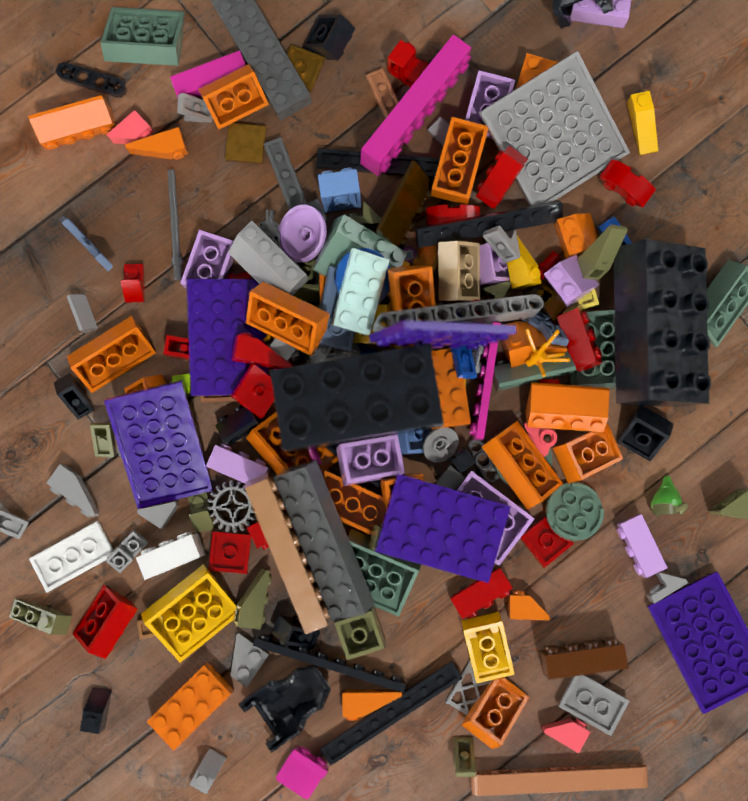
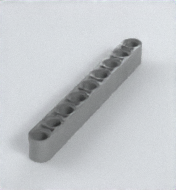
[373,294,544,333]

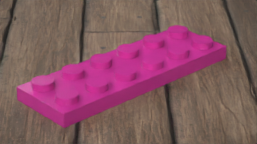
[469,322,501,441]

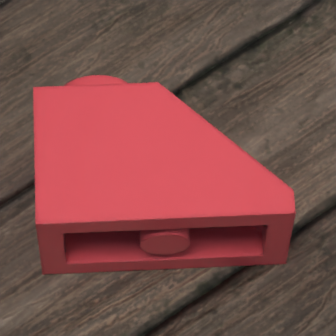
[107,110,153,144]
[541,718,590,753]

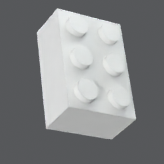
[136,532,206,580]

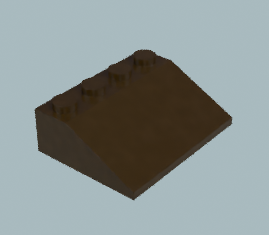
[377,160,432,249]

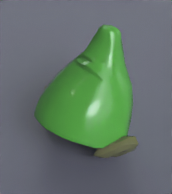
[649,475,688,517]

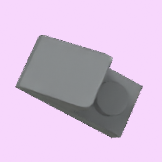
[177,93,212,122]
[483,225,520,263]
[0,507,29,539]
[646,572,688,603]
[189,748,227,794]

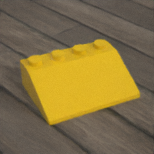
[141,564,237,663]

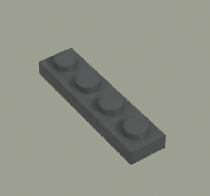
[264,137,307,210]

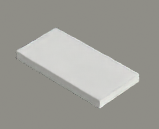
[29,521,114,593]

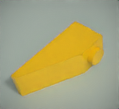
[626,91,658,156]
[507,236,541,289]

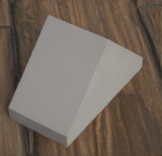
[137,502,179,529]

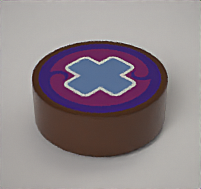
[402,246,418,266]

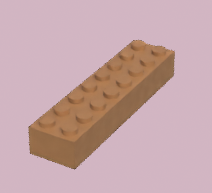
[245,473,330,634]

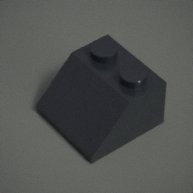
[302,14,355,60]
[215,405,260,446]
[617,405,674,461]

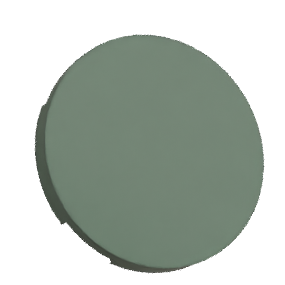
[545,482,604,541]

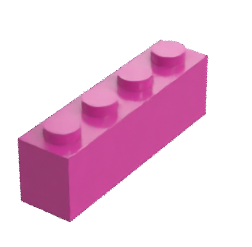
[170,51,246,98]

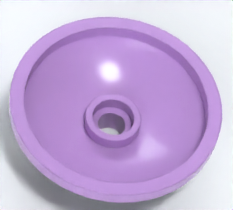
[279,205,327,263]

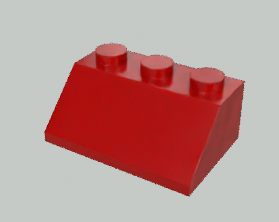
[72,585,138,659]

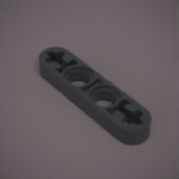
[56,62,127,98]

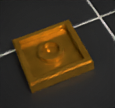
[287,45,325,92]
[225,123,266,164]

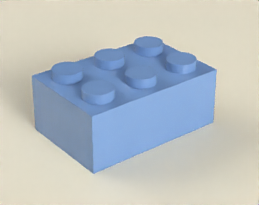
[318,168,361,213]

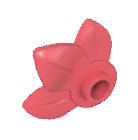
[524,422,557,459]

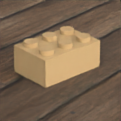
[438,241,480,301]

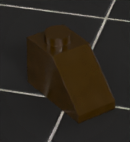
[522,283,567,321]

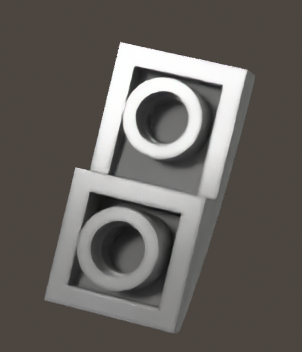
[105,529,148,573]

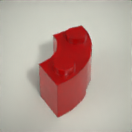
[599,159,656,208]
[427,204,480,225]

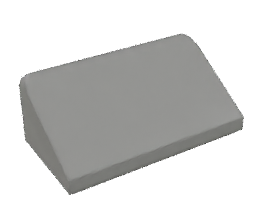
[67,294,98,334]

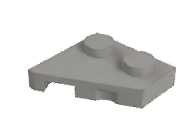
[231,632,269,688]

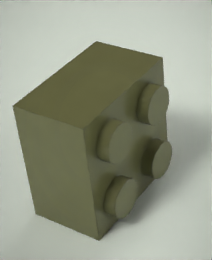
[334,605,386,660]

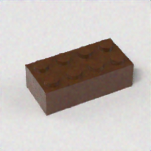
[539,637,629,680]

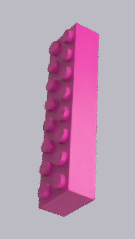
[360,35,472,177]

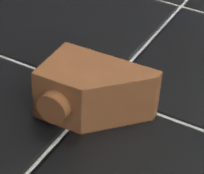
[402,458,438,483]

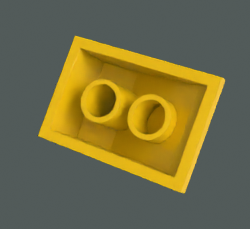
[461,612,515,683]

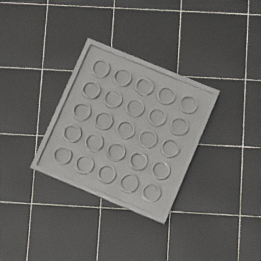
[479,51,630,206]

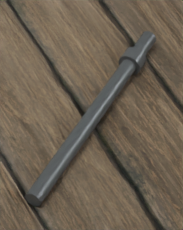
[167,170,183,281]

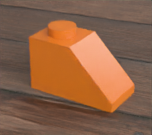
[508,590,550,620]

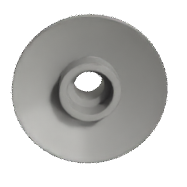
[423,427,459,463]

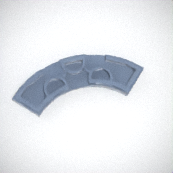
[60,216,113,271]
[511,306,569,346]

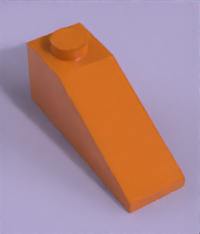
[125,127,188,160]
[342,689,402,721]

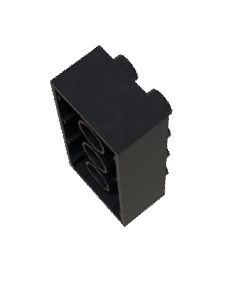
[614,239,711,407]
[270,343,444,453]

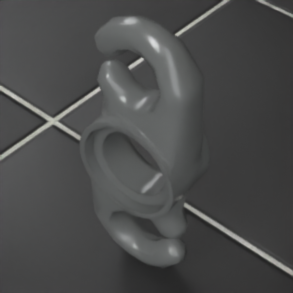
[468,440,499,483]

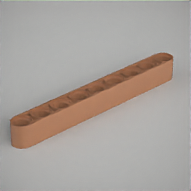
[471,763,648,796]

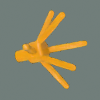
[525,328,570,377]

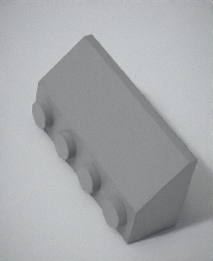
[228,221,309,296]

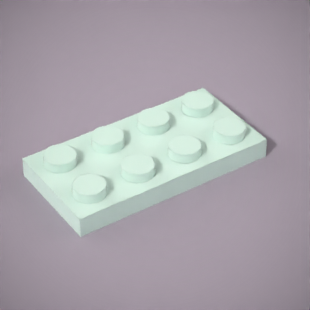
[331,248,389,336]

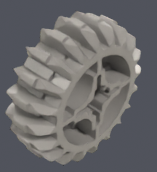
[207,480,256,532]

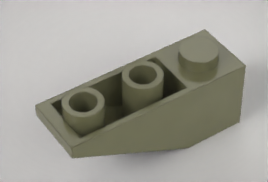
[577,225,627,280]
[234,568,272,629]
[9,599,72,635]

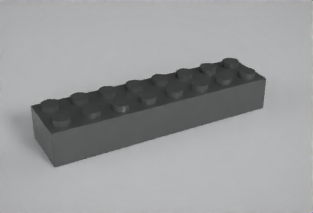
[209,0,312,121]
[273,460,375,622]

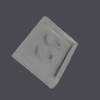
[558,675,629,736]

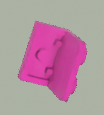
[276,744,329,799]

